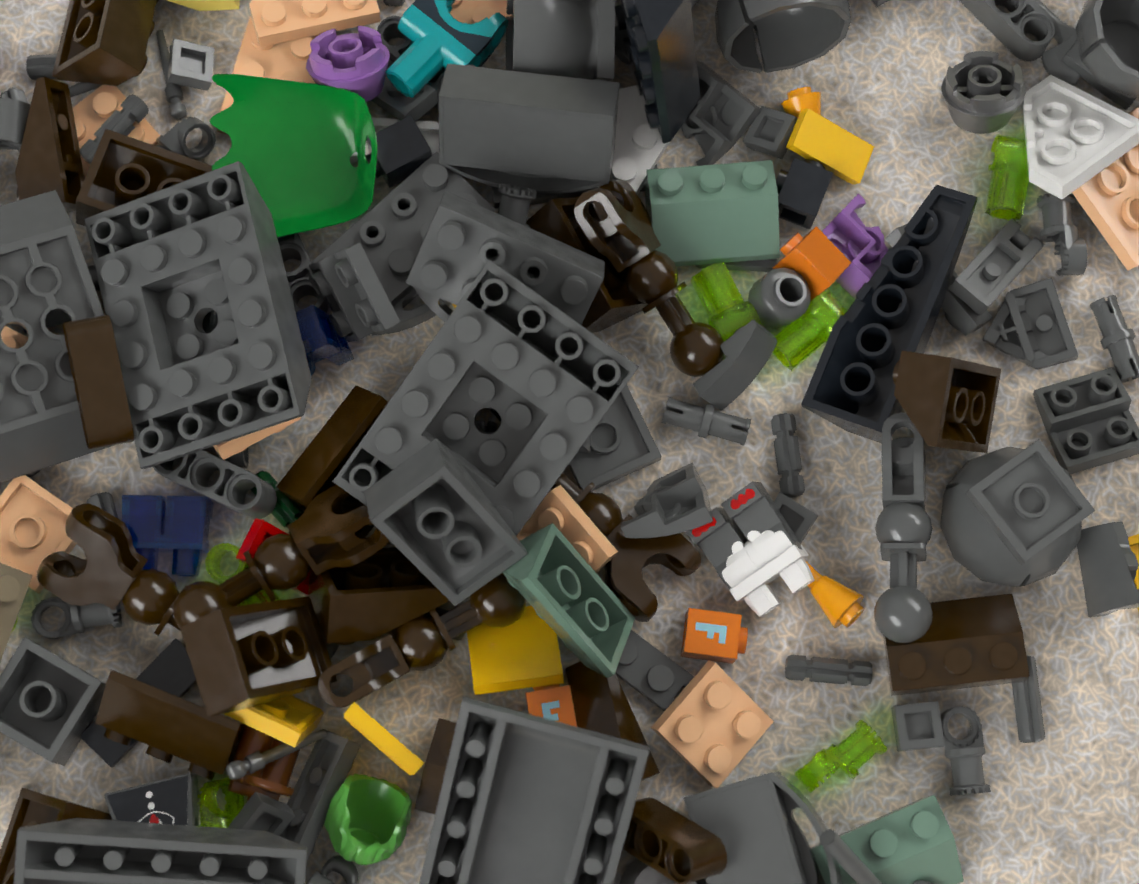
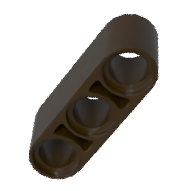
[63,315,134,450]
[622,797,727,884]

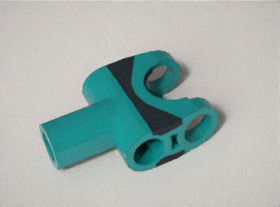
[385,0,509,98]

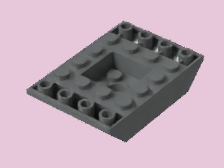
[84,161,312,469]
[333,260,639,536]

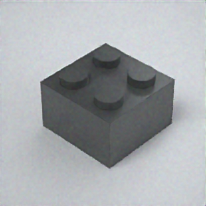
[0,637,106,766]

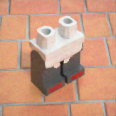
[686,481,815,617]

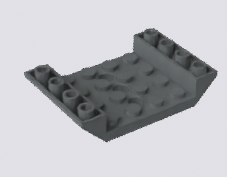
[0,190,114,483]

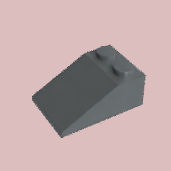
[364,438,527,606]

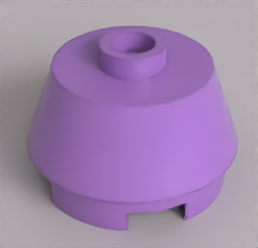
[306,26,390,102]

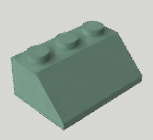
[645,160,780,267]
[502,523,635,678]
[811,795,964,884]

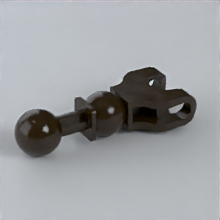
[574,179,724,377]
[547,473,701,622]
[174,484,389,628]
[37,503,187,636]
[319,573,527,708]

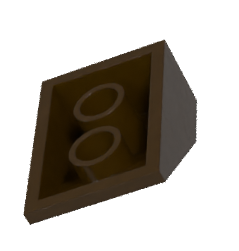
[308,547,449,645]
[180,596,337,717]

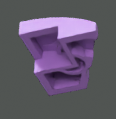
[822,193,888,299]

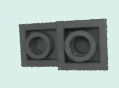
[693,319,778,411]

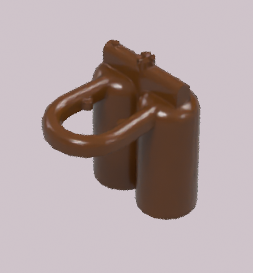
[228,725,300,801]

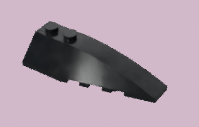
[801,185,978,444]

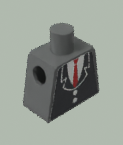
[104,773,199,826]

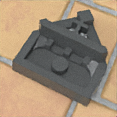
[983,277,1079,370]

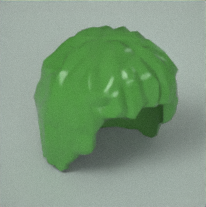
[324,773,412,865]

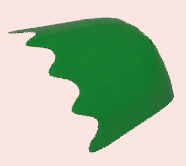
[210,74,378,237]

